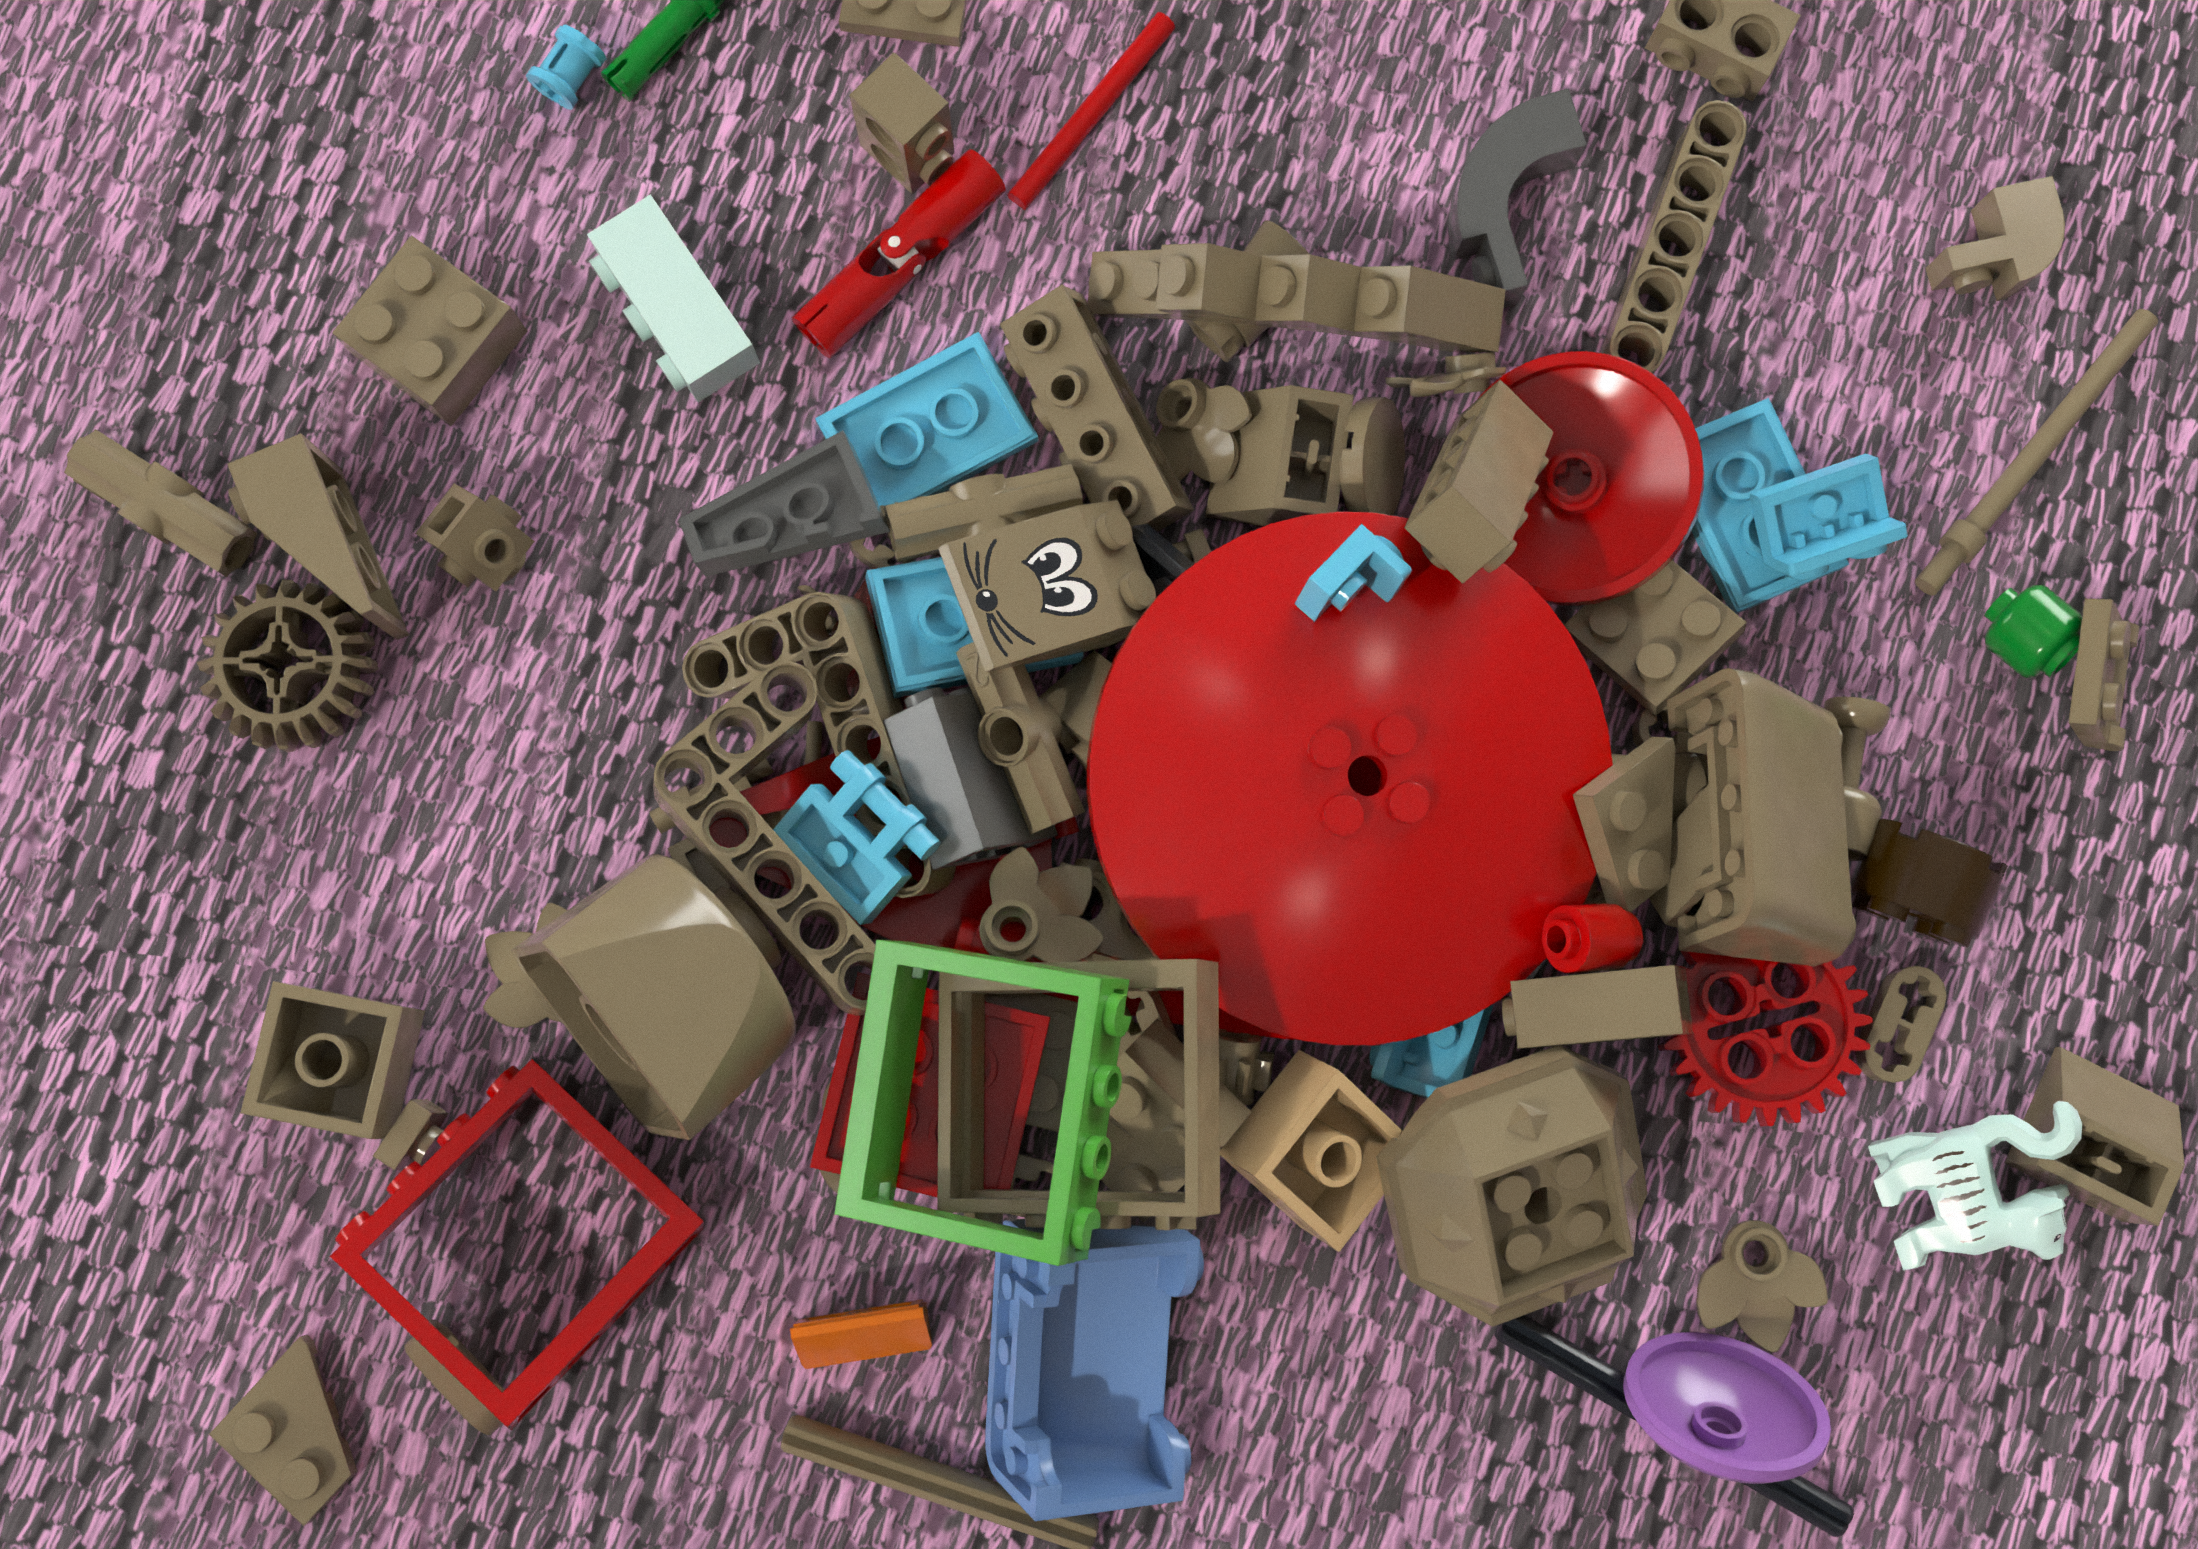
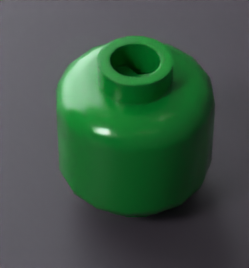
[1984,585,2082,678]

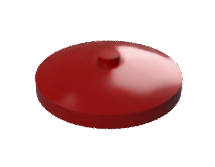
[1478,351,1704,606]

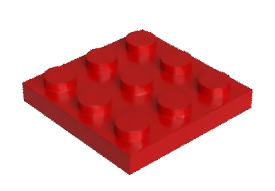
[810,972,1051,1197]

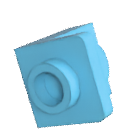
[1294,524,1412,622]

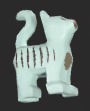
[1868,1101,2082,1270]

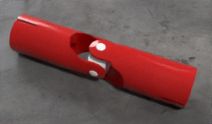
[791,149,1006,359]

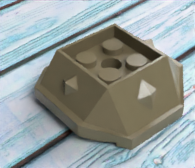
[1376,1045,1648,1327]

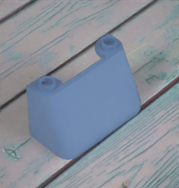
[985,1218,1204,1521]

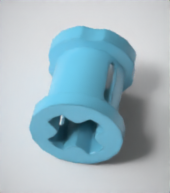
[526,25,607,110]

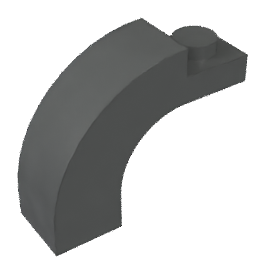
[1448,88,1587,308]

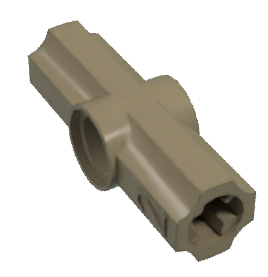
[64,429,257,577]
[884,464,1083,562]
[956,642,1085,834]

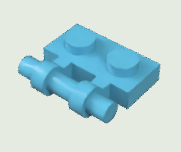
[773,750,941,925]

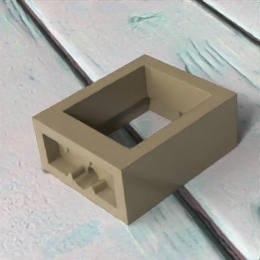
[1502,965,1694,1049]

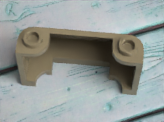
[1667,668,1856,966]

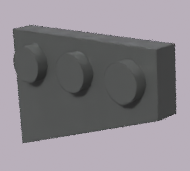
[678,430,891,577]

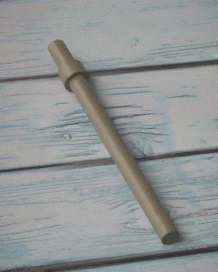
[1915,309,2158,596]

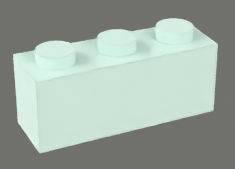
[587,194,760,403]

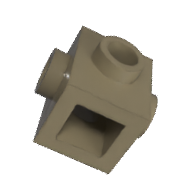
[415,483,535,591]

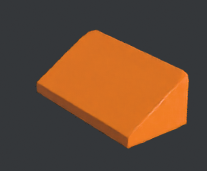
[790,1299,932,1369]

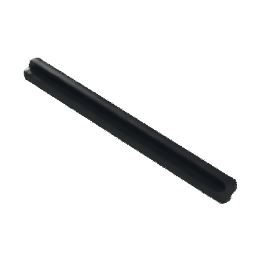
[1494,1315,1854,1537]

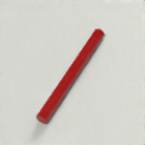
[1007,12,1176,210]

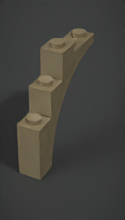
[1087,243,1506,352]

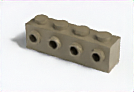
[1000,285,1194,532]
[1404,380,1553,584]

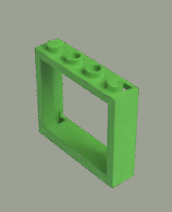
[834,940,1132,1266]

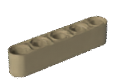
[1599,100,1747,374]

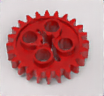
[1658,951,1873,1126]

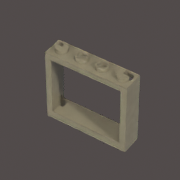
[937,959,1220,1230]

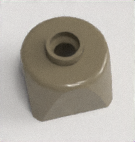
[511,854,796,1140]

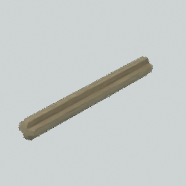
[781,1415,1099,1549]

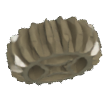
[196,579,379,752]

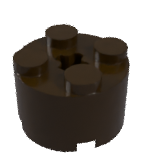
[1851,819,2008,948]

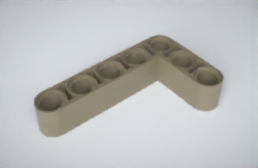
[682,592,956,898]
[653,661,876,1016]

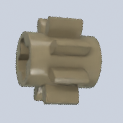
[1219,1029,1274,1105]

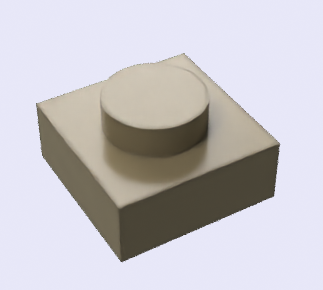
[373,1099,449,1170]

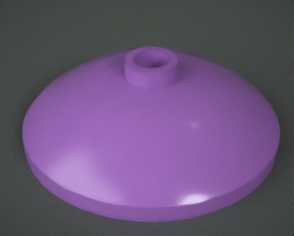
[1623,1332,1831,1484]

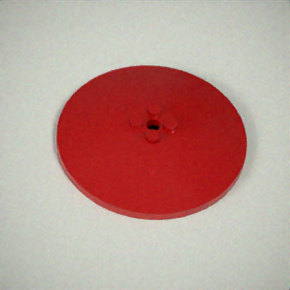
[1087,512,1613,1045]

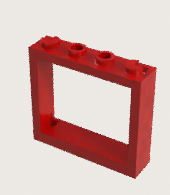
[330,1059,704,1431]

